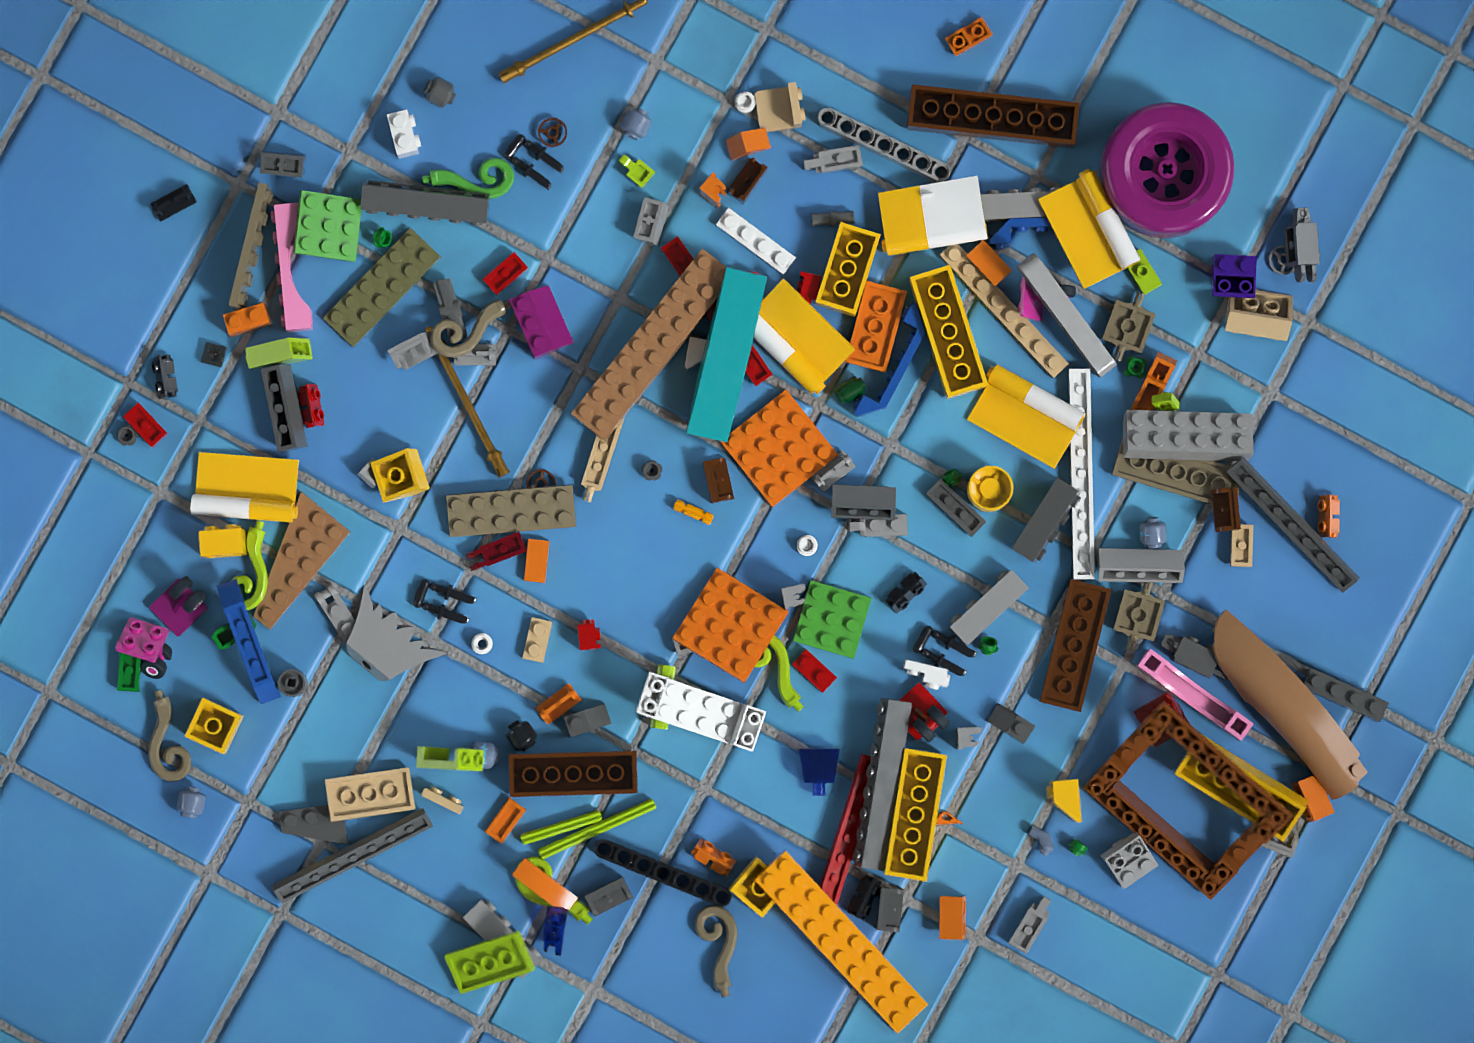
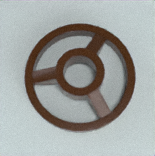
[538,118,567,147]
[526,469,556,488]

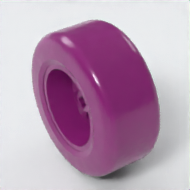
[1099,102,1235,238]

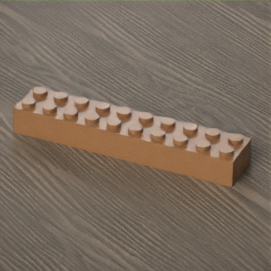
[571,248,726,442]

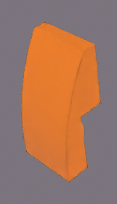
[945,17,993,56]

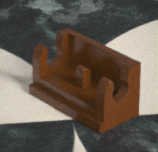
[726,157,768,204]
[703,458,734,504]
[1211,487,1241,532]

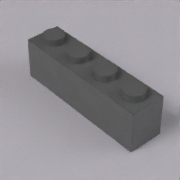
[261,364,308,452]
[1012,477,1081,563]
[1302,668,1389,722]

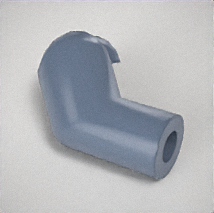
[1028,826,1054,855]

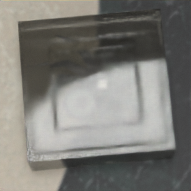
[201,342,227,368]

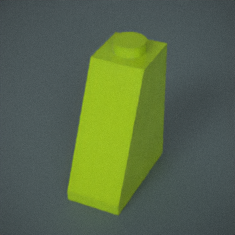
[245,338,313,369]

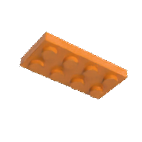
[845,281,907,373]

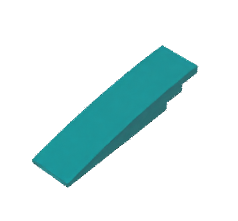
[686,267,767,442]

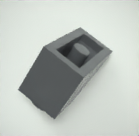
[987,703,1035,744]
[564,704,612,737]

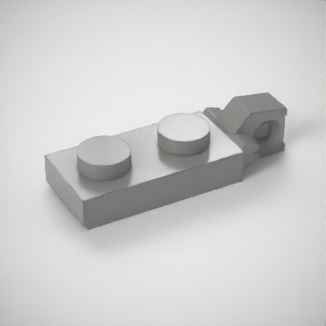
[803,145,863,174]
[849,514,908,537]
[1008,896,1051,954]

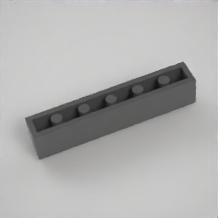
[360,180,490,225]

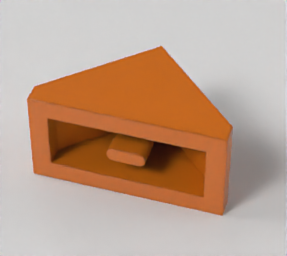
[726,128,771,160]

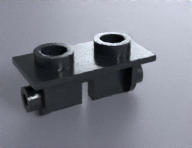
[150,184,197,222]
[152,355,178,400]
[885,572,927,613]
[847,875,882,920]

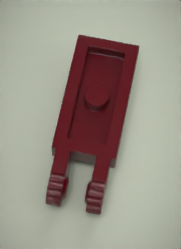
[465,532,527,571]

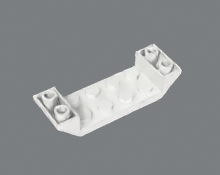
[636,672,766,752]

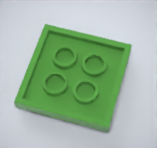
[293,190,361,262]
[793,580,871,659]

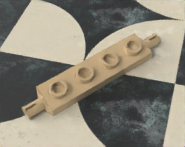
[581,417,625,503]

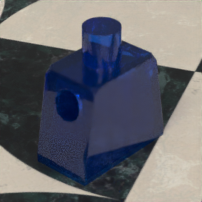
[799,749,840,796]

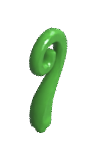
[422,158,514,199]

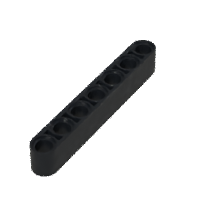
[594,839,732,907]

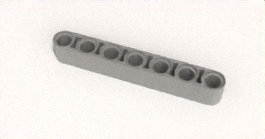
[818,108,950,183]
[1016,253,1117,378]

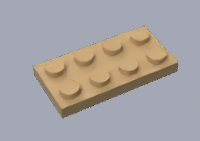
[325,767,415,822]

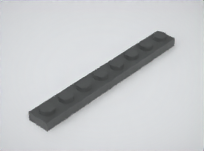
[1227,457,1360,593]
[271,808,433,904]

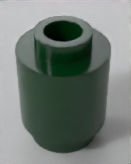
[834,376,866,404]

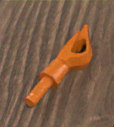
[936,811,963,825]

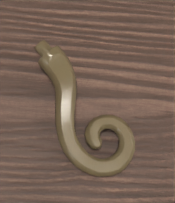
[430,299,511,357]
[148,690,191,782]
[694,905,738,998]

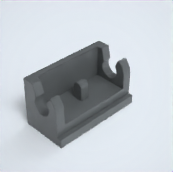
[260,151,306,178]
[585,877,633,917]
[876,887,904,932]

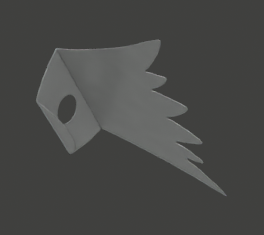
[346,586,447,681]

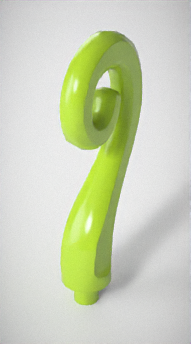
[230,520,268,611]
[755,635,804,712]
[515,856,593,925]

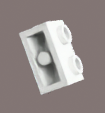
[387,110,421,159]

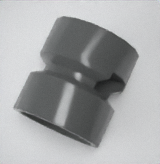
[278,669,308,697]

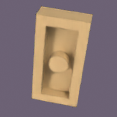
[1230,524,1253,567]
[523,617,553,663]
[421,786,464,814]

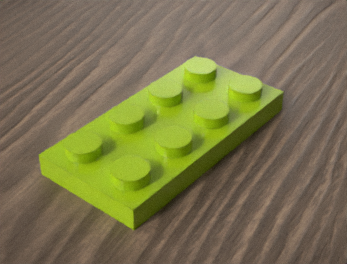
[444,930,535,994]

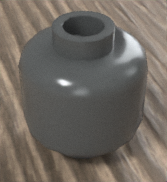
[423,77,456,108]

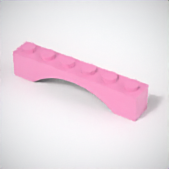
[271,203,313,332]
[1135,649,1254,741]

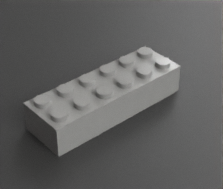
[1122,410,1254,462]

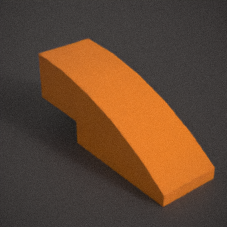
[1130,352,1177,411]
[512,858,578,915]

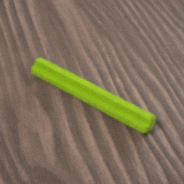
[520,810,602,845]

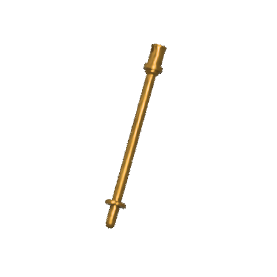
[498,0,648,84]
[425,326,510,478]

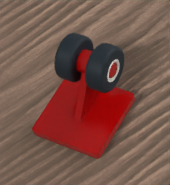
[900,682,950,742]

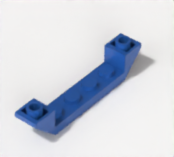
[989,218,1052,250]
[852,303,925,417]
[216,579,281,704]

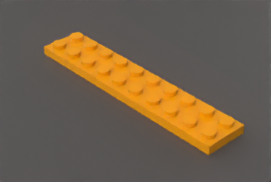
[754,850,928,1034]

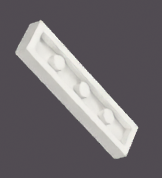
[716,208,796,275]

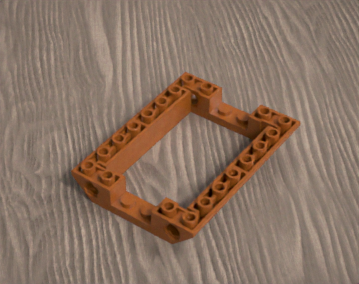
[1083,702,1293,900]

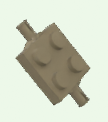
[1102,292,1156,362]
[1113,582,1165,651]

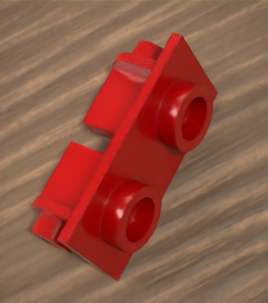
[298,384,325,429]

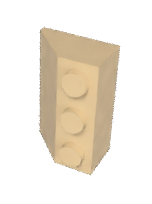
[1225,290,1293,341]

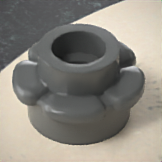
[117,425,138,446]
[642,460,662,481]

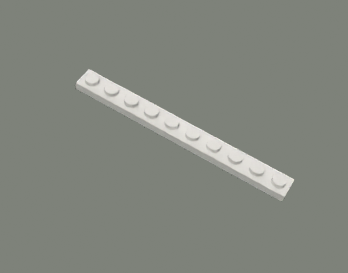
[1068,369,1095,580]

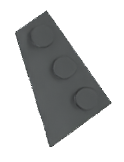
[279,805,349,845]

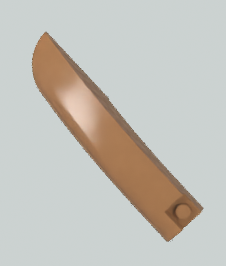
[1212,610,1368,800]

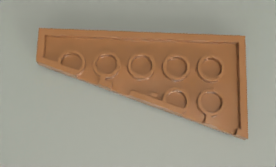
[253,492,350,630]

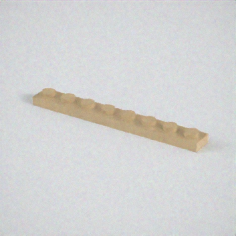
[939,244,1069,378]

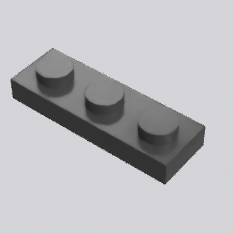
[926,479,986,537]

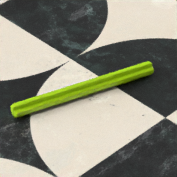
[538,799,656,859]

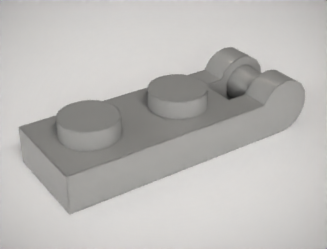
[314,583,356,644]

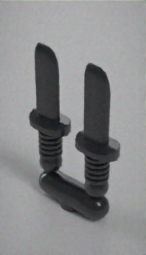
[504,134,564,190]
[413,579,477,624]
[913,626,977,676]

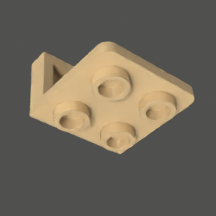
[755,82,806,132]

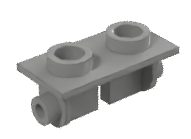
[453,344,496,366]
[811,450,856,492]

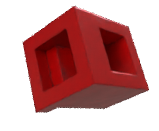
[797,271,821,305]
[578,619,602,651]

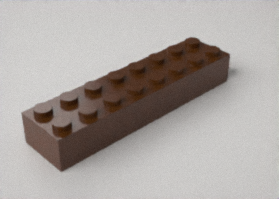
[907,84,1080,148]

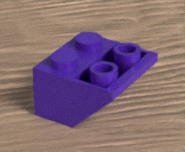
[1211,254,1257,298]

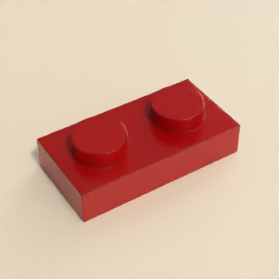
[483,252,529,296]
[123,402,168,448]
[792,649,837,693]

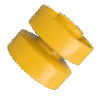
[967,466,1013,512]

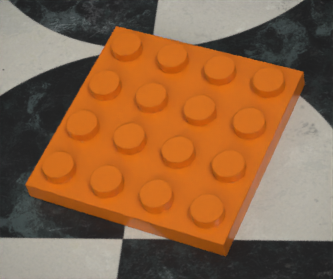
[720,390,838,508]
[672,568,789,683]

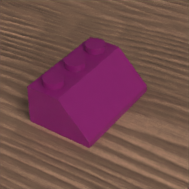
[509,285,574,360]

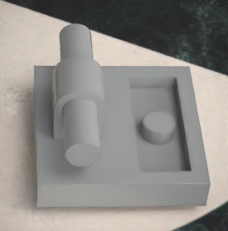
[1100,832,1159,889]

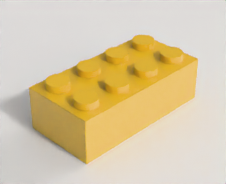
[815,222,881,317]

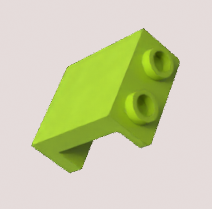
[416,746,484,771]

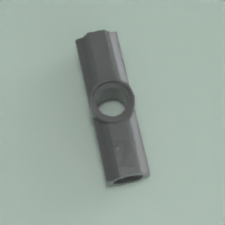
[433,278,468,344]

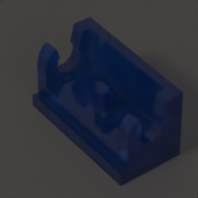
[543,905,568,956]

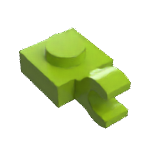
[619,154,655,189]
[1152,392,1180,411]

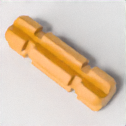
[673,500,714,525]

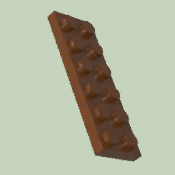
[1039,579,1112,712]

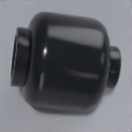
[506,720,537,752]

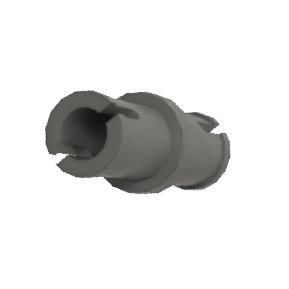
[811,210,854,227]

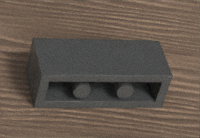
[831,484,896,520]

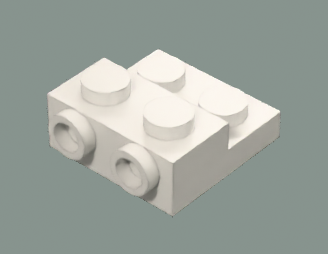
[902,660,950,690]

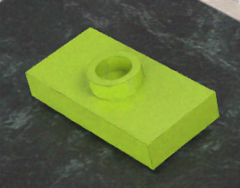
[1127,248,1162,295]

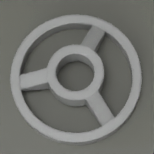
[1269,245,1294,275]

